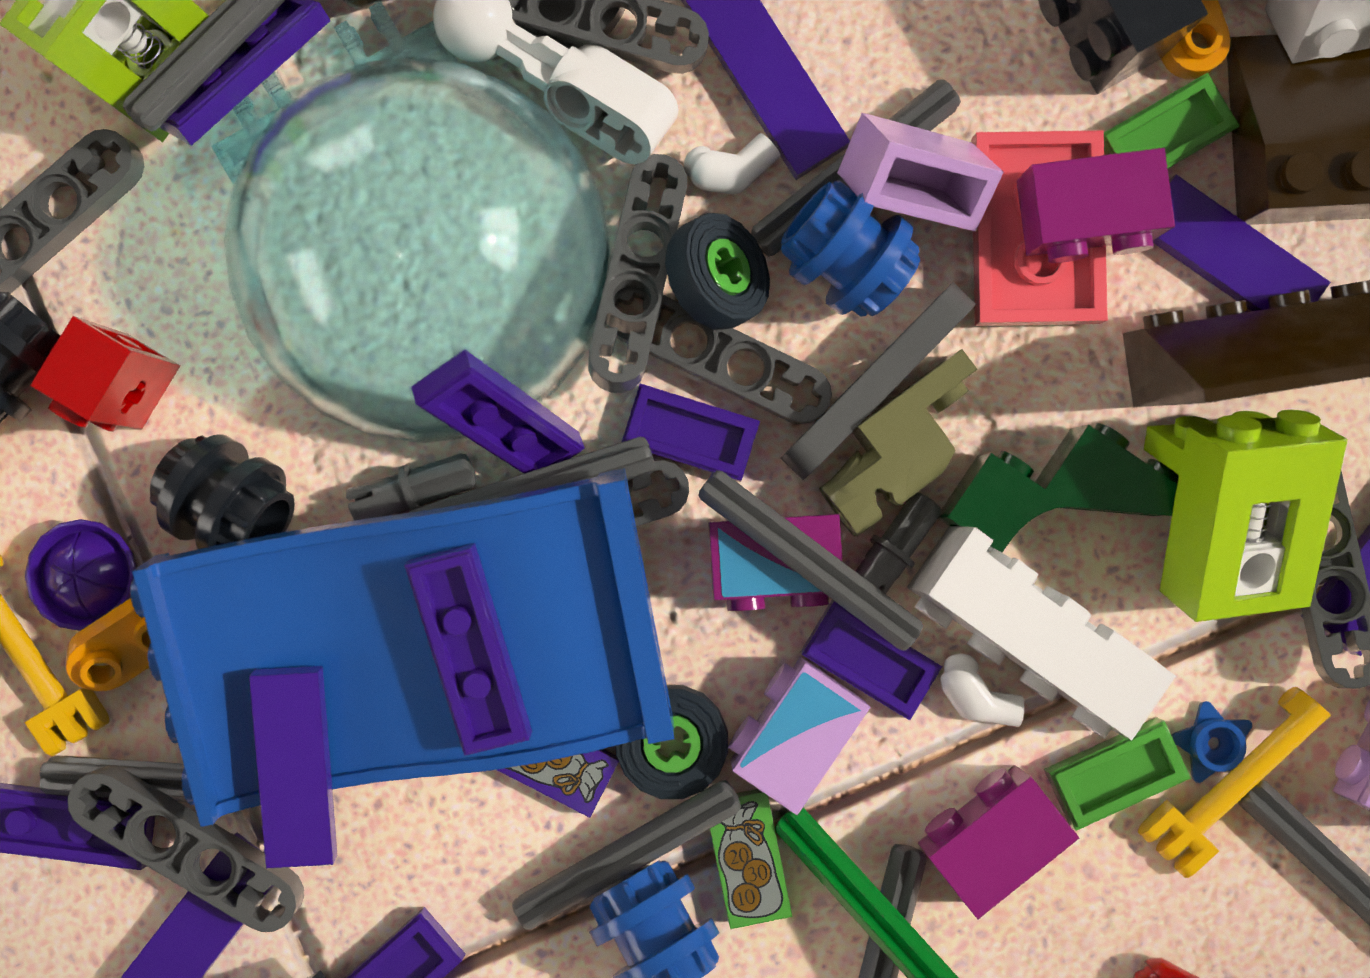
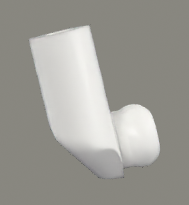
[683,133,781,195]
[940,654,1024,727]

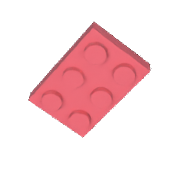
[971,130,1108,326]

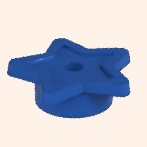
[1171,701,1252,783]

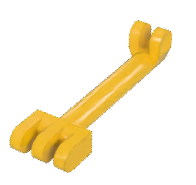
[0,554,110,756]
[1138,687,1331,878]

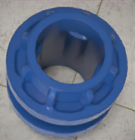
[781,181,920,317]
[589,860,720,978]

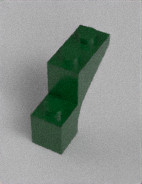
[938,423,1179,553]

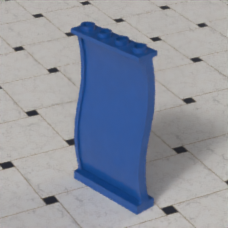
[131,468,675,827]

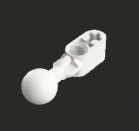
[433,0,678,164]

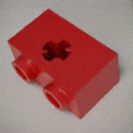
[30,316,181,432]

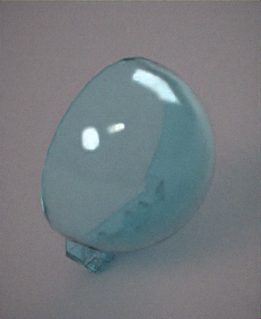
[211,1,612,443]

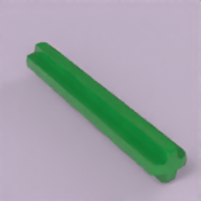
[775,807,959,978]

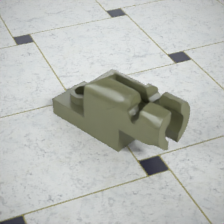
[819,349,978,537]

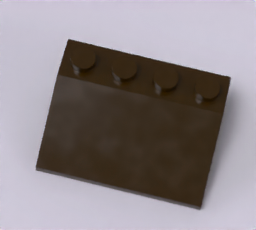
[1227,35,1370,225]
[1123,280,1370,407]

